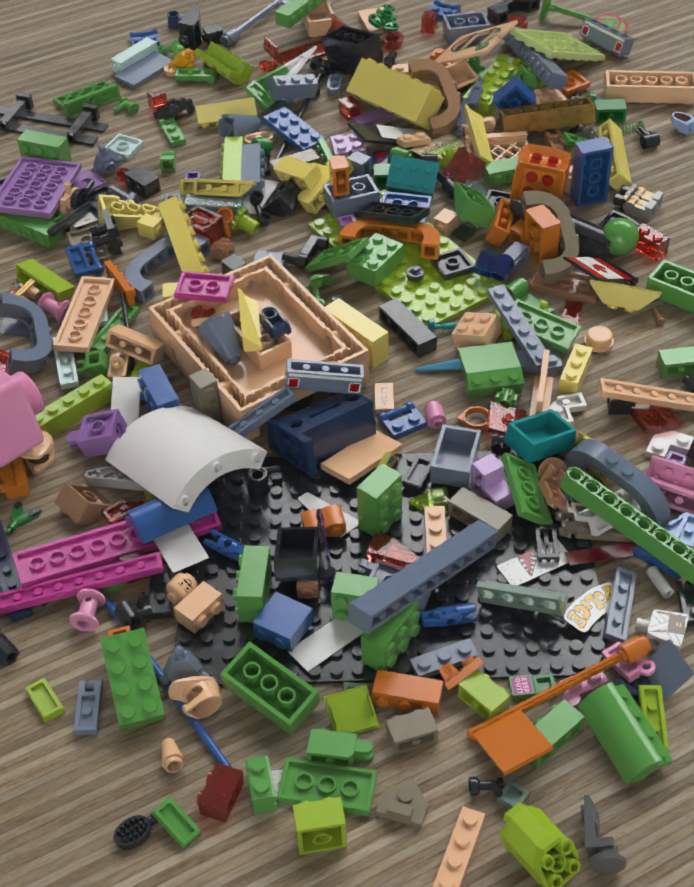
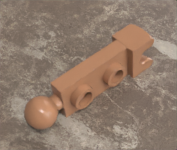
[544,130,573,166]

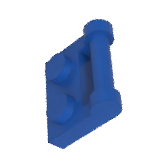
[426,0,461,20]
[129,28,160,47]
[65,241,104,278]
[377,401,427,440]

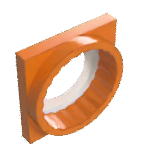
[457,405,497,432]

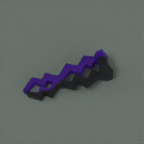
[316,508,337,582]

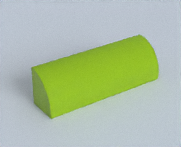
[16,259,75,303]

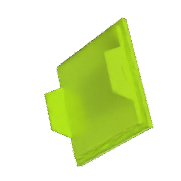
[323,684,380,734]

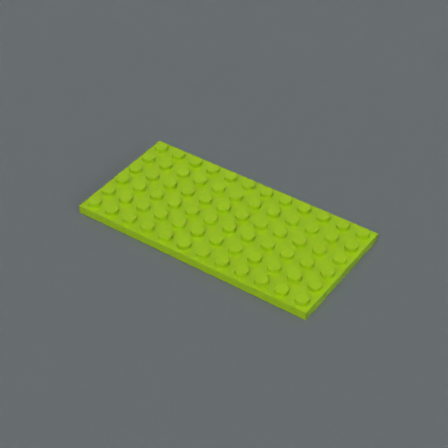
[308,189,507,327]

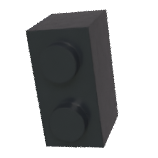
[124,165,161,199]

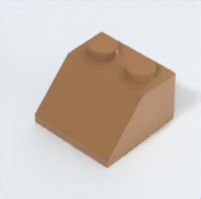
[54,482,115,526]

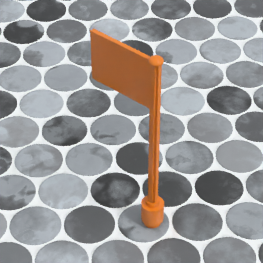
[467,635,652,776]

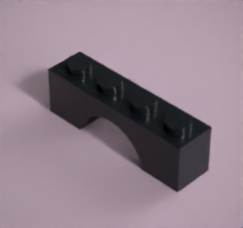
[487,0,540,26]

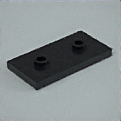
[356,201,430,225]

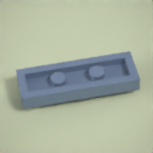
[410,638,479,678]

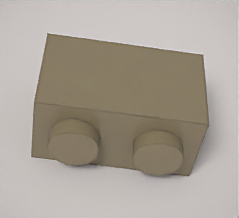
[386,708,438,755]

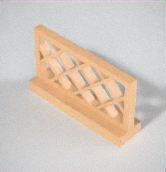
[465,131,528,167]
[529,349,553,416]

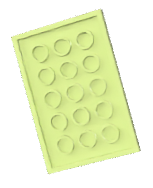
[510,28,606,62]

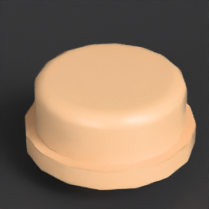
[584,326,614,353]

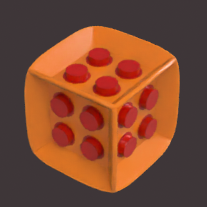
[510,144,571,202]

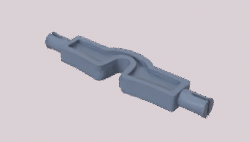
[455,77,484,138]

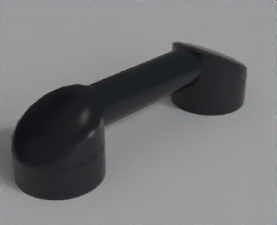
[249,190,272,224]

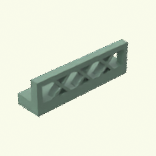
[476,580,568,616]

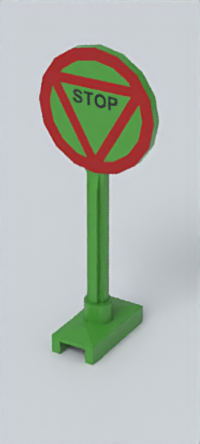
[539,0,628,34]

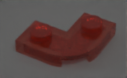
[101,499,145,525]

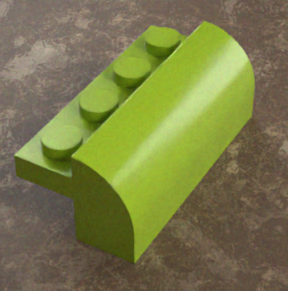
[194,42,255,85]

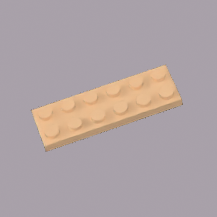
[53,276,116,353]

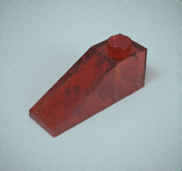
[367,533,419,568]

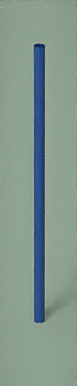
[105,600,232,772]

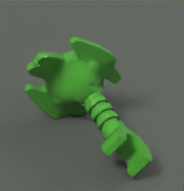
[158,39,185,61]
[305,274,335,306]

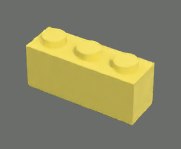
[273,156,323,190]
[558,344,593,395]

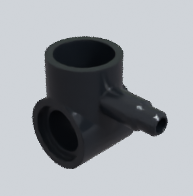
[244,463,281,494]
[114,592,152,631]

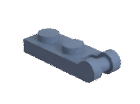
[73,679,103,735]

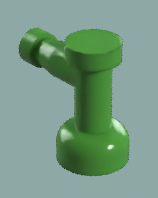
[113,97,139,115]

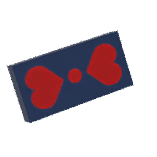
[372,151,389,174]

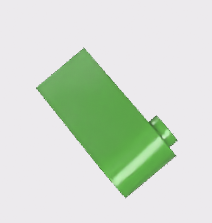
[505,278,554,313]

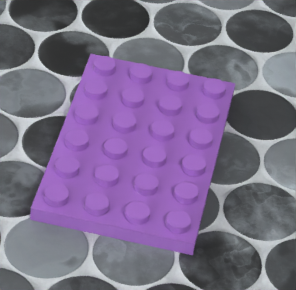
[0,156,82,219]

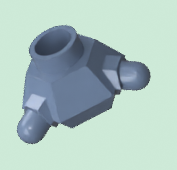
[91,145,123,173]
[160,646,209,685]

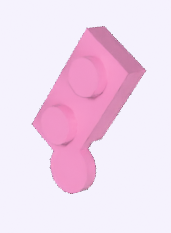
[559,672,610,708]

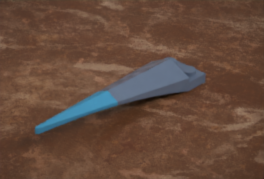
[415,344,563,373]

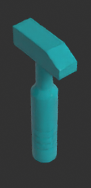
[427,318,459,332]

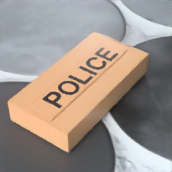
[375,383,394,414]

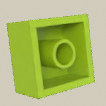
[293,797,347,855]

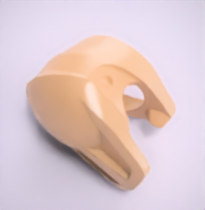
[20,430,54,476]
[168,676,222,719]

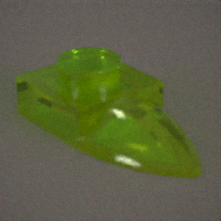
[408,487,449,509]

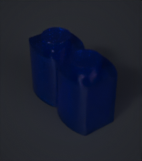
[473,249,515,282]

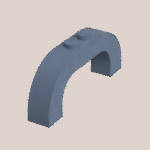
[126,234,211,305]
[0,292,53,374]
[564,439,671,528]

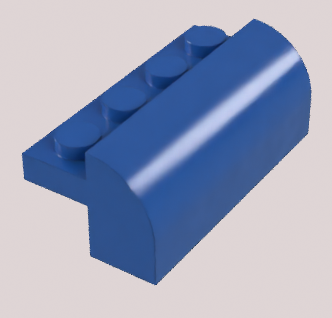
[124,486,218,544]

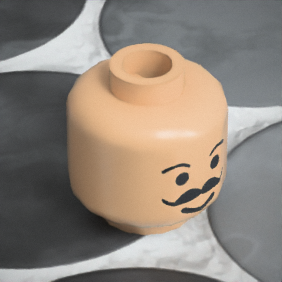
[166,573,197,604]

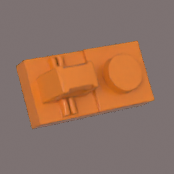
[438,655,484,690]

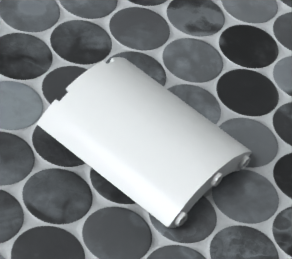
[105,406,267,512]

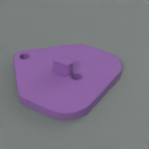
[73,171,106,191]

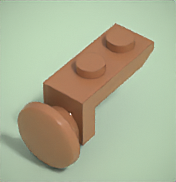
[538,457,567,510]

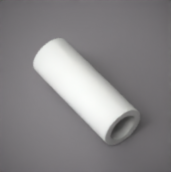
[646,566,674,599]

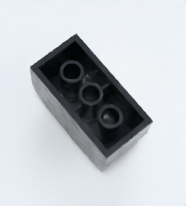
[322,25,384,75]

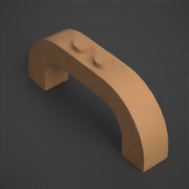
[408,59,461,139]

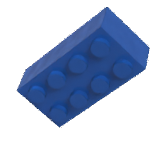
[570,137,614,207]

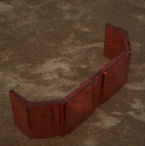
[263,14,346,65]

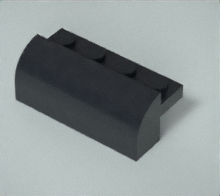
[559,214,611,259]

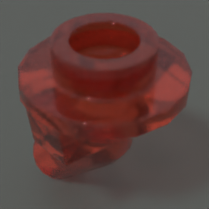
[116,167,129,183]
[191,305,215,319]

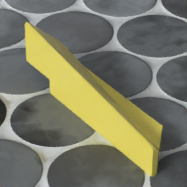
[180,178,257,197]

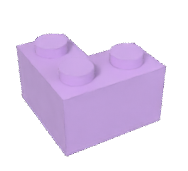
[471,453,514,510]

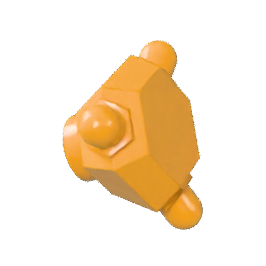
[168,48,196,68]

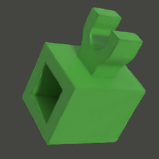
[77,349,110,378]

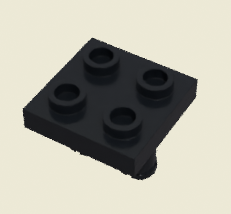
[90,209,123,255]

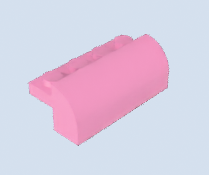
[646,455,694,514]

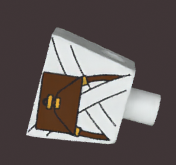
[634,610,689,652]

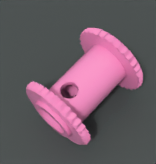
[38,292,71,323]
[69,589,106,632]

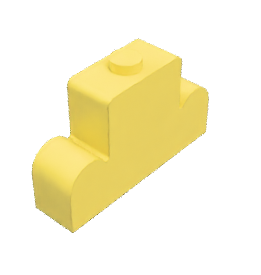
[298,155,354,214]

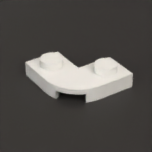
[549,392,587,426]
[645,430,694,459]

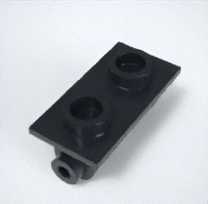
[308,55,339,76]

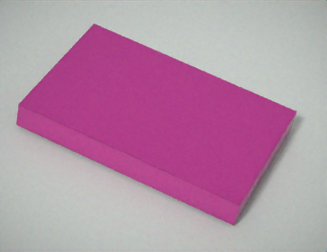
[174,271,235,303]

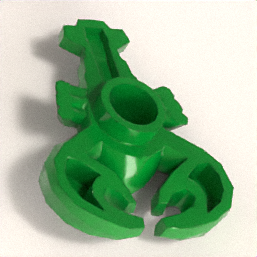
[368,4,399,33]

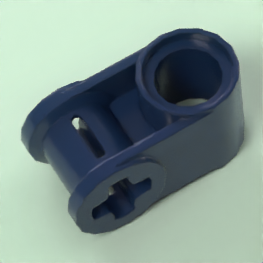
[261,307,291,341]

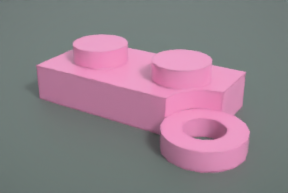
[601,642,656,683]

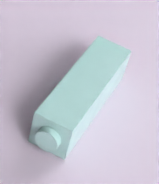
[111,37,158,73]

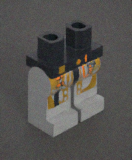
[613,183,664,222]

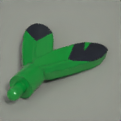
[6,502,42,534]

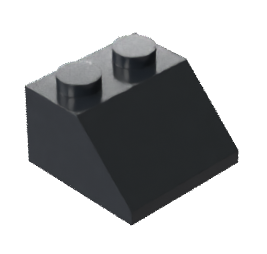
[261,178,303,217]

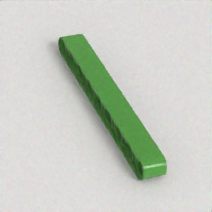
[560,467,694,585]

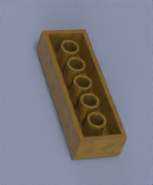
[499,97,596,134]

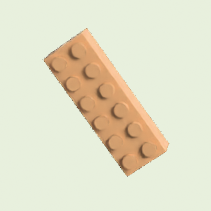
[604,70,694,104]

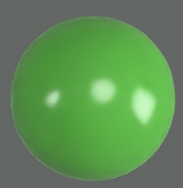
[603,218,639,256]

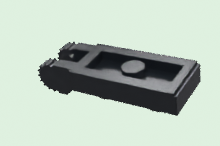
[149,569,173,619]

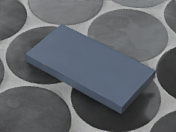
[114,51,171,89]

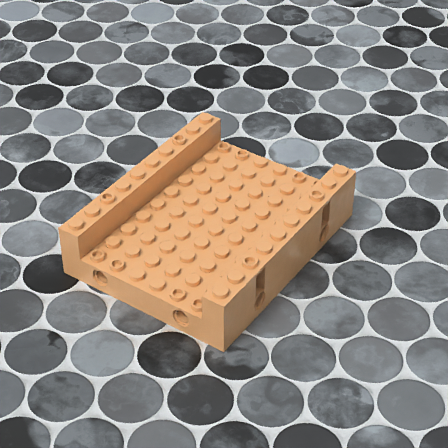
[148,254,369,441]

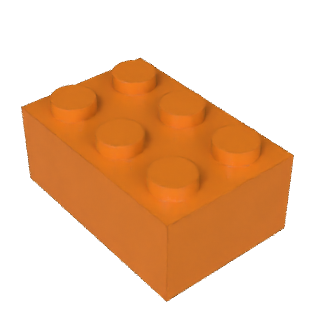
[523,204,561,266]

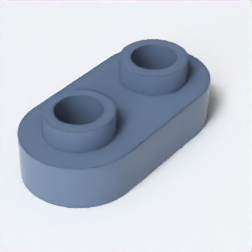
[327,74,343,96]

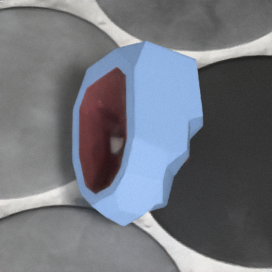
[671,112,694,136]

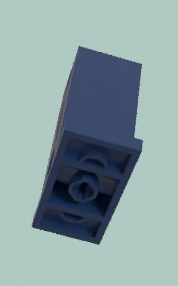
[265,393,376,477]

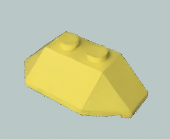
[590,278,662,313]

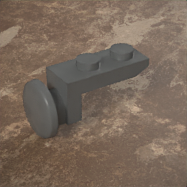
[580,795,627,874]

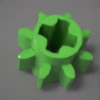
[494,388,518,411]

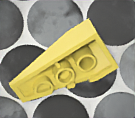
[98,195,164,231]

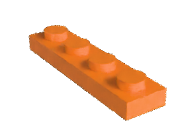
[104,260,136,306]

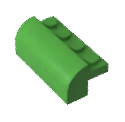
[578,682,674,785]

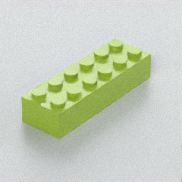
[462,54,526,118]

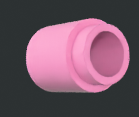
[424,401,446,429]

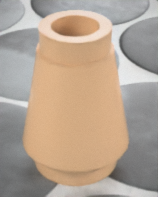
[161,738,185,773]

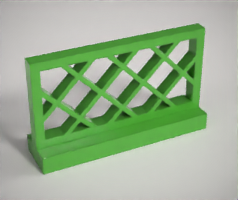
[53,80,121,118]

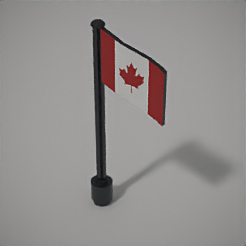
[509,198,639,286]

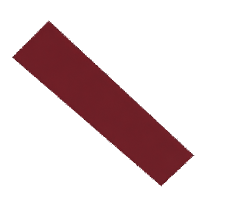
[564,542,637,565]

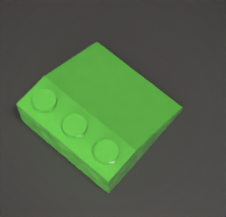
[458,342,525,399]

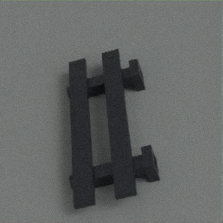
[0,92,108,146]

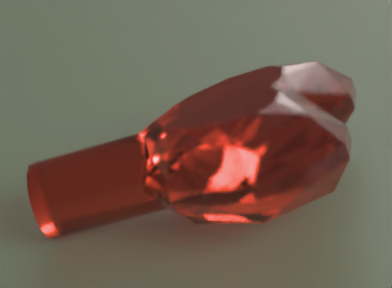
[259,60,278,75]

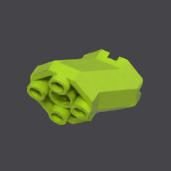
[499,803,580,887]

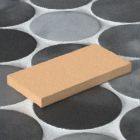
[321,430,403,485]

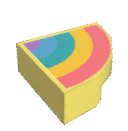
[377,451,398,468]

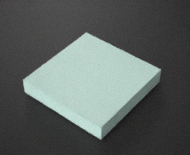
[105,134,145,161]

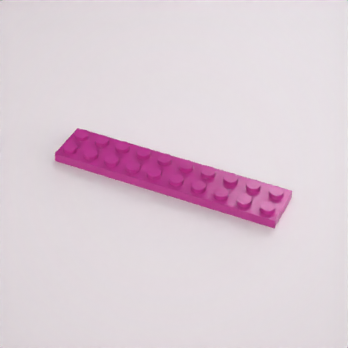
[12,511,222,588]

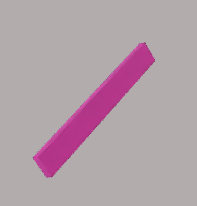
[0,552,164,615]

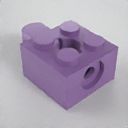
[66,409,127,458]

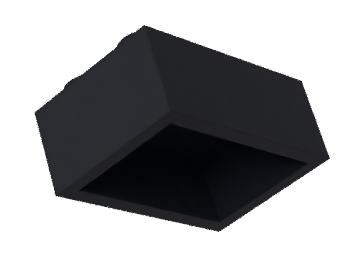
[274,527,320,583]

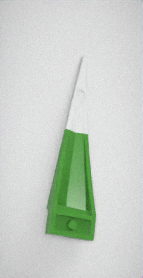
[244,46,317,111]

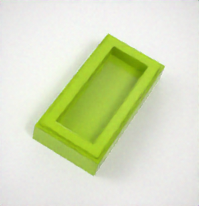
[25,677,65,723]

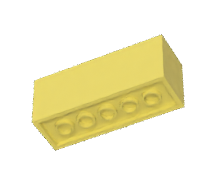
[346,58,445,131]

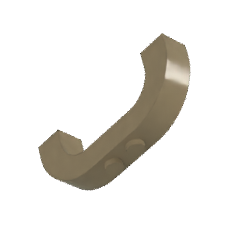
[521,190,579,284]

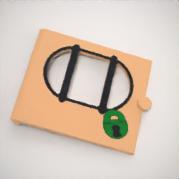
[435,20,518,65]

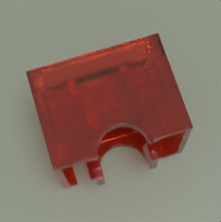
[187,205,225,247]

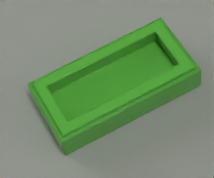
[152,796,202,849]

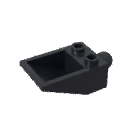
[177,2,202,50]

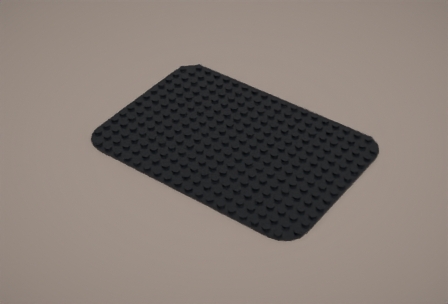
[175,450,607,686]

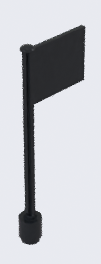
[347,122,455,200]

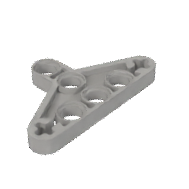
[84,465,148,491]

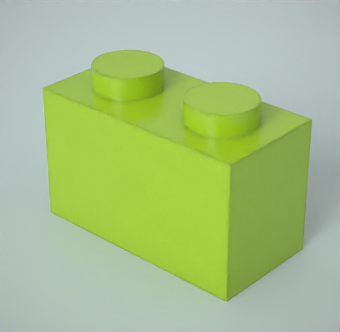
[458,669,510,721]

